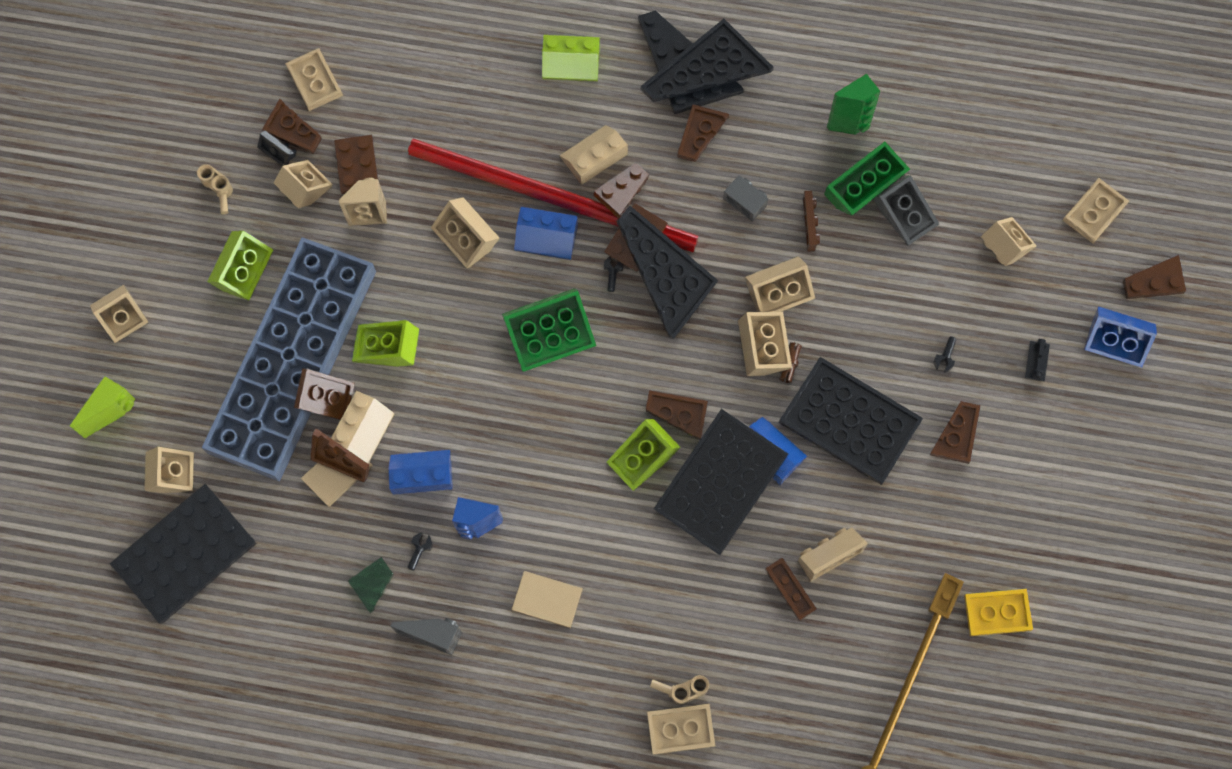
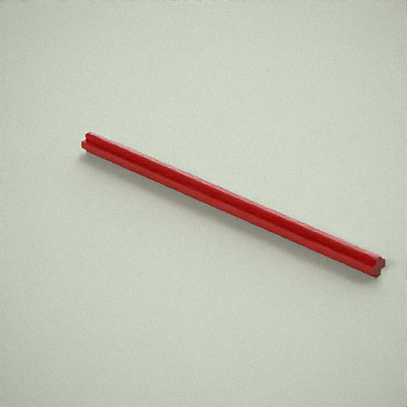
[408,138,699,252]

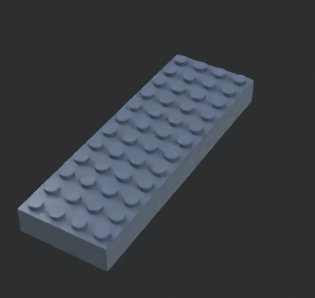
[202,237,376,482]

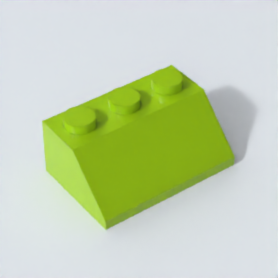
[542,35,600,81]
[207,231,273,300]

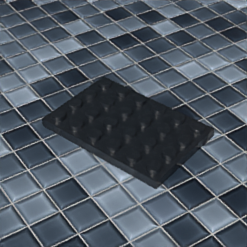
[779,357,923,485]
[654,408,789,555]
[109,484,257,625]

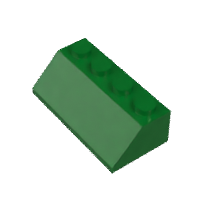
[827,73,880,135]
[824,141,910,216]

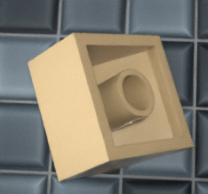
[274,160,333,208]
[981,217,1036,266]
[90,285,148,343]
[145,447,194,493]

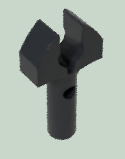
[604,256,624,292]
[934,336,956,373]
[407,532,433,571]

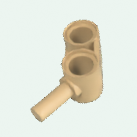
[197,165,233,214]
[650,675,709,705]

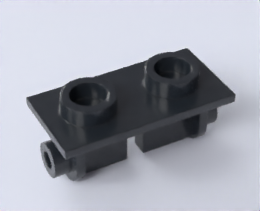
[1025,339,1050,382]

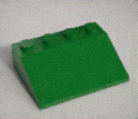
[502,288,597,372]

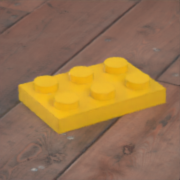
[964,589,1033,636]

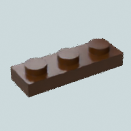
[803,191,820,252]
[765,558,817,621]

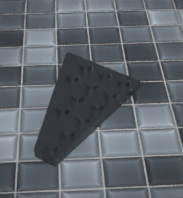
[638,10,744,115]
[641,18,774,102]
[616,205,718,339]

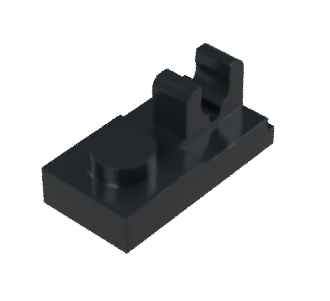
[257,131,297,166]

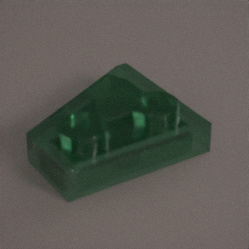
[348,557,394,613]

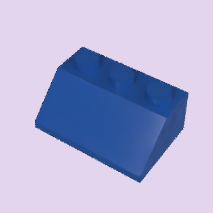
[514,207,578,260]
[1084,307,1157,368]
[749,417,807,485]
[389,450,453,495]
[452,497,503,540]

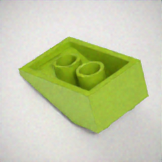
[352,320,419,367]
[70,376,135,438]
[607,419,681,491]

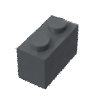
[723,175,768,222]

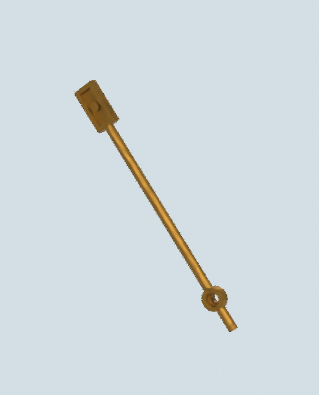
[861,573,964,769]

